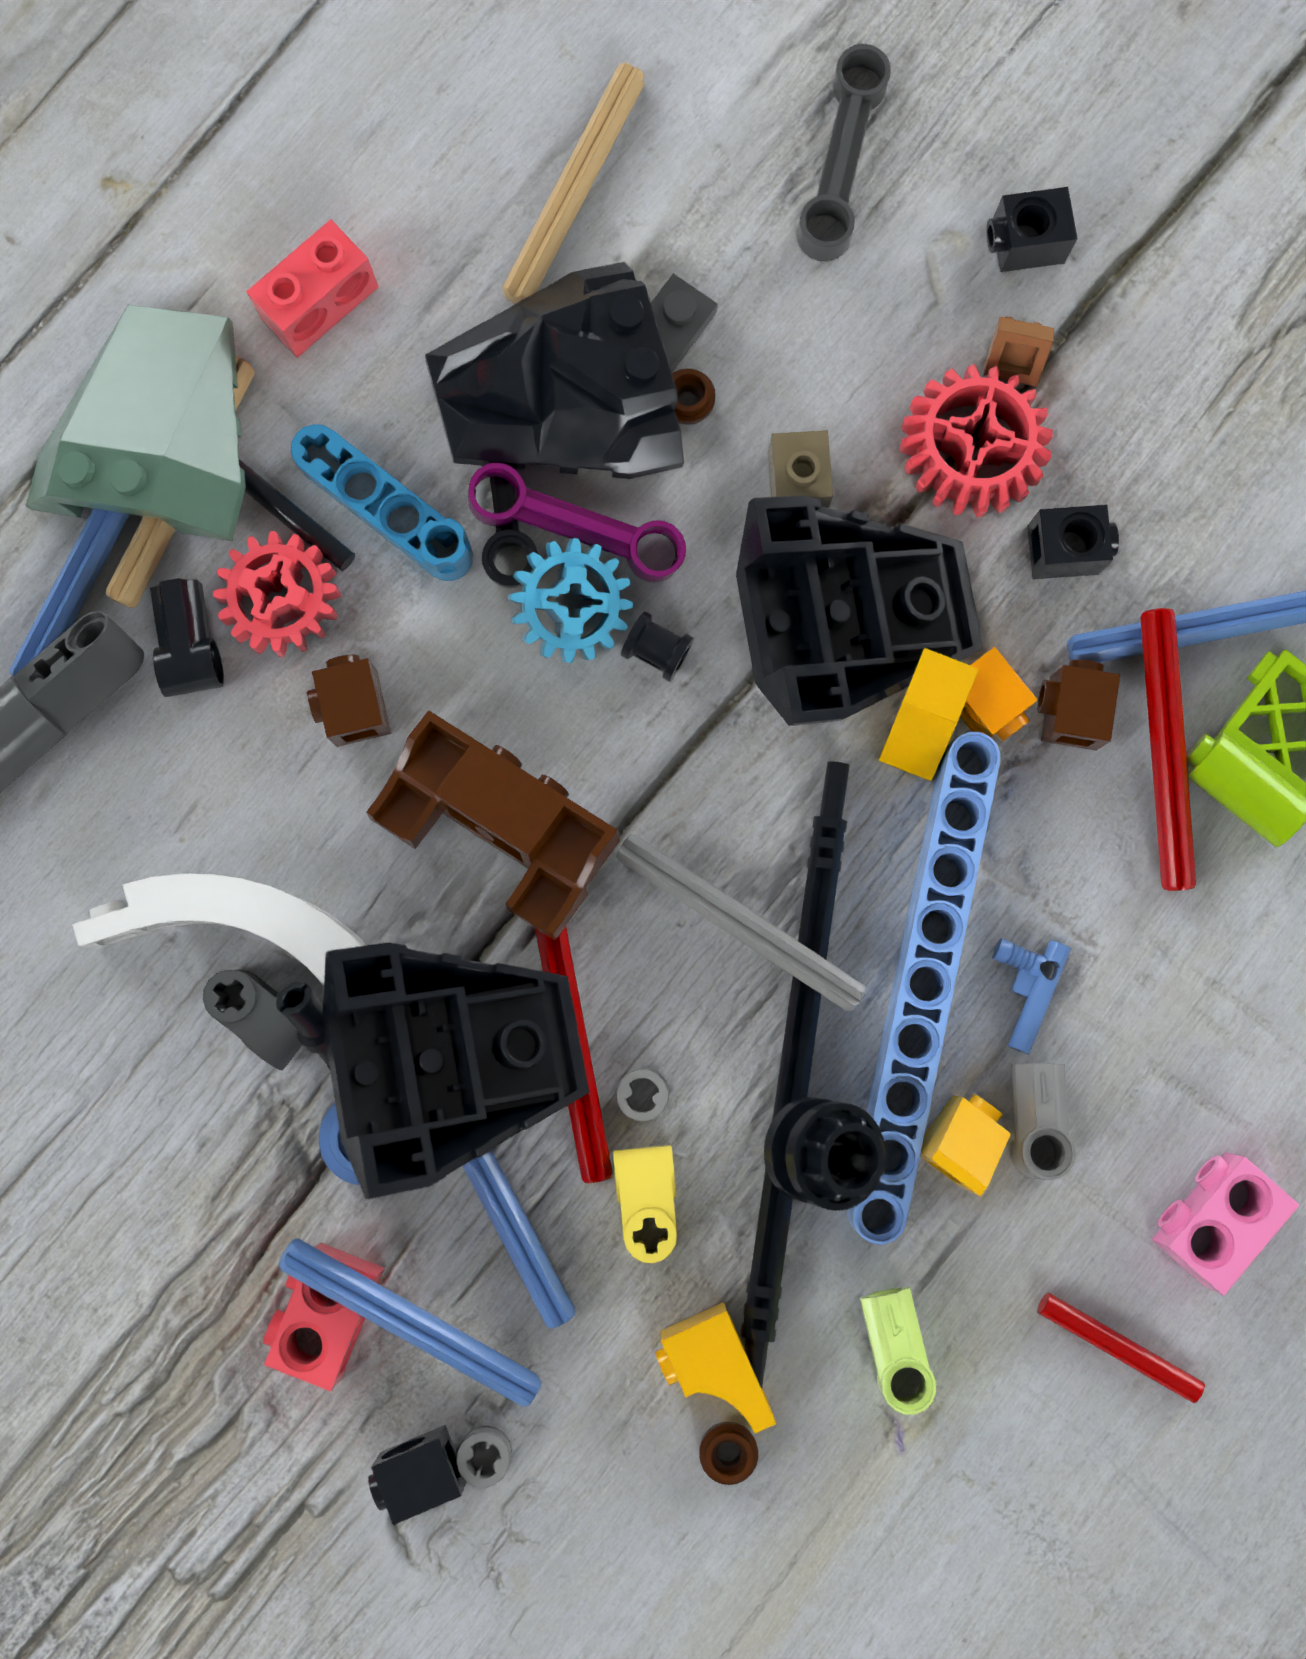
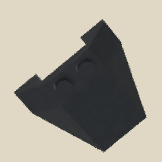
[736,495,983,726]
[322,943,589,1199]

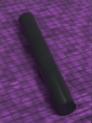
[239,459,355,571]

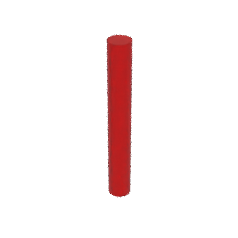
[1037,1292,1205,1403]

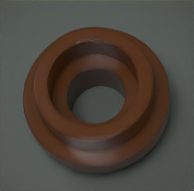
[672,369,716,425]
[699,1422,758,1485]

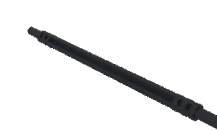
[740,761,850,1389]

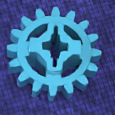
[508,538,633,663]

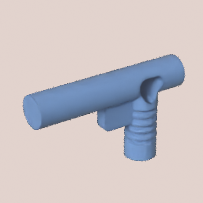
[992,938,1071,1055]

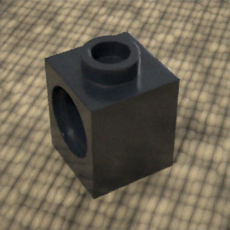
[986,187,1078,272]
[1027,505,1119,580]
[368,1425,467,1525]

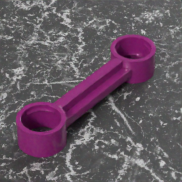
[468,463,686,582]

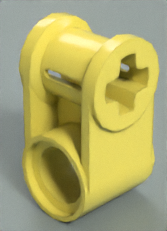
[613,1145,677,1263]

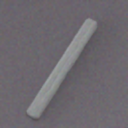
[616,834,867,1012]

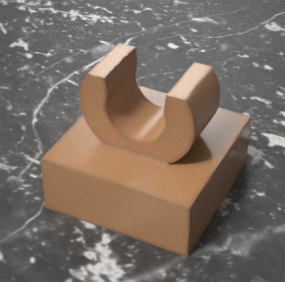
[983,316,1054,386]

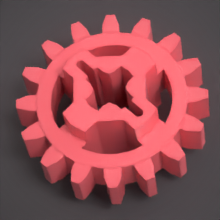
[213,531,341,657]

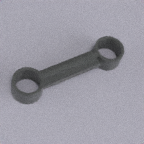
[797,44,891,262]

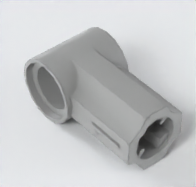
[1010,1063,1076,1180]

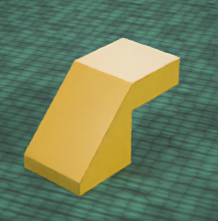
[878,648,979,782]

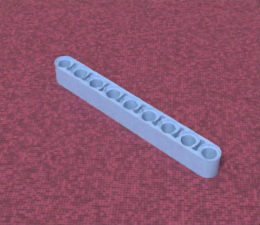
[847,732,1000,1244]

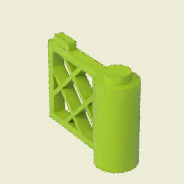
[1186,649,1306,847]

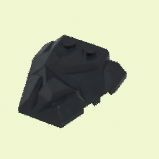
[425,261,684,479]

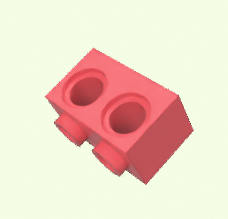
[246,219,378,357]
[263,1243,385,1392]

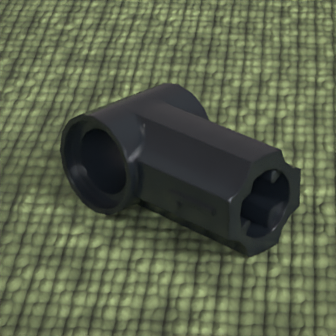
[150,578,224,697]

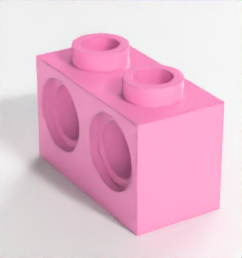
[1152,1152,1300,1296]

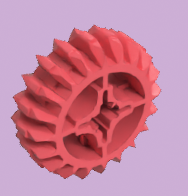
[900,364,1053,518]

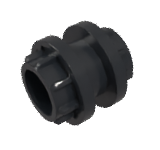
[764,1097,885,1211]

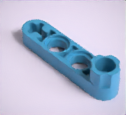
[291,424,473,581]

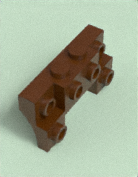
[366,710,620,941]

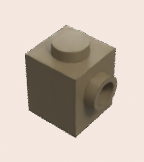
[768,430,833,508]

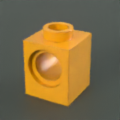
[960,647,1038,742]

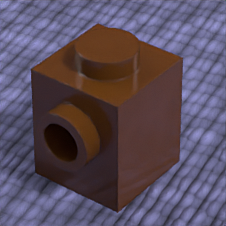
[307,654,391,747]
[1037,660,1121,751]

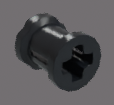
[621,611,694,682]

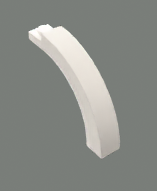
[72,874,366,986]

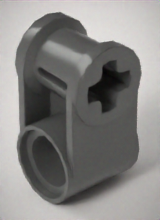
[203,970,302,1071]

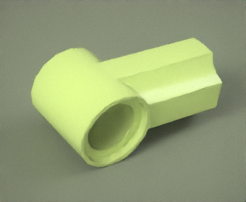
[859,1286,936,1415]

